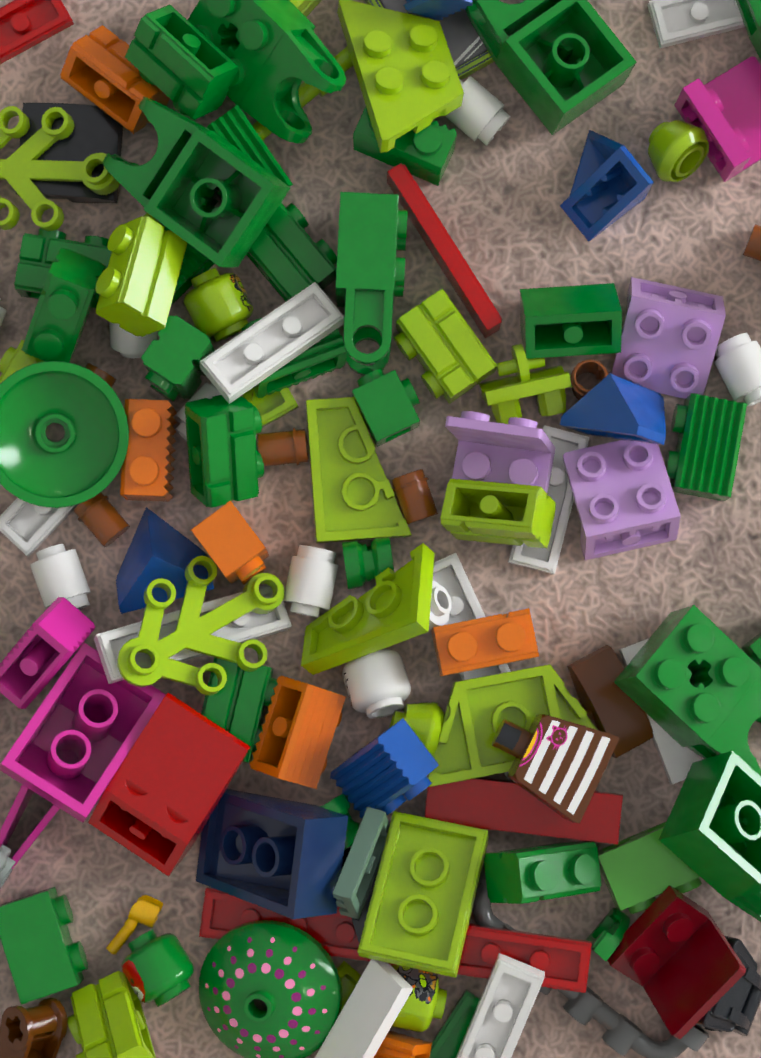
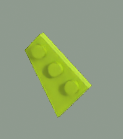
[306,397,412,543]
[301,543,435,675]

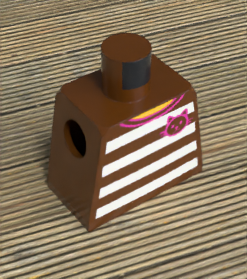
[492,714,620,824]

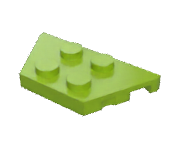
[337,0,464,153]
[427,664,597,787]

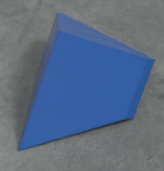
[560,130,654,241]
[560,373,666,445]
[116,507,215,614]

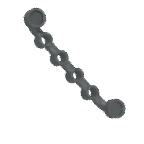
[472,863,709,1058]

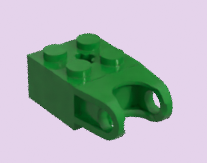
[188,0,346,144]
[465,0,637,135]
[103,97,290,267]
[336,192,408,375]
[614,605,761,776]
[659,751,761,922]

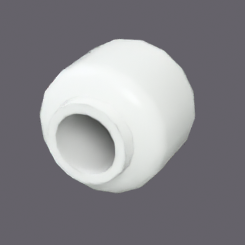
[342,649,411,719]

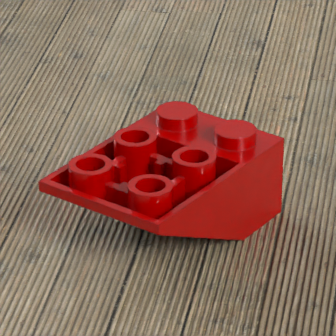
[88,692,250,877]

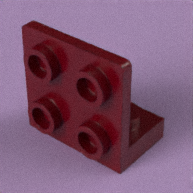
[607,885,746,1039]

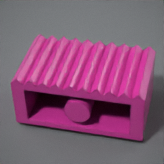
[0,597,95,709]

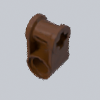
[0,998,68,1058]

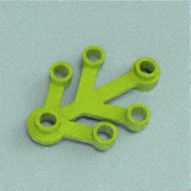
[0,106,120,231]
[117,556,284,695]

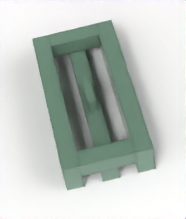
[333,807,390,920]

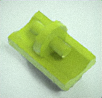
[479,344,572,424]

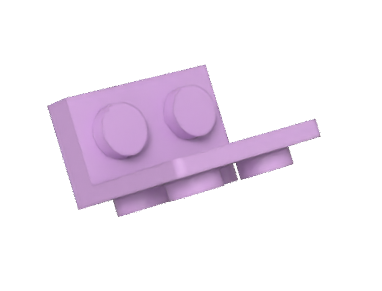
[611,277,726,399]
[445,411,556,495]
[563,440,681,560]

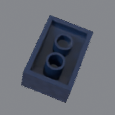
[196,789,348,919]

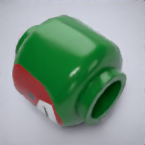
[121,929,194,1007]

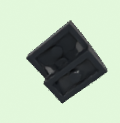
[16,103,123,203]

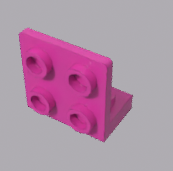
[674,56,761,182]

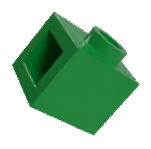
[352,369,420,447]

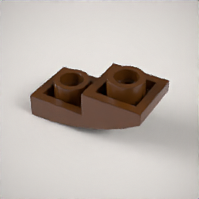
[567,645,654,758]

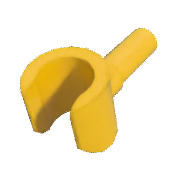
[106,895,163,955]

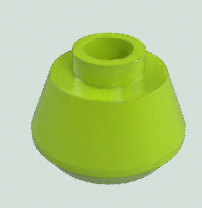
[648,120,709,182]
[389,702,444,756]

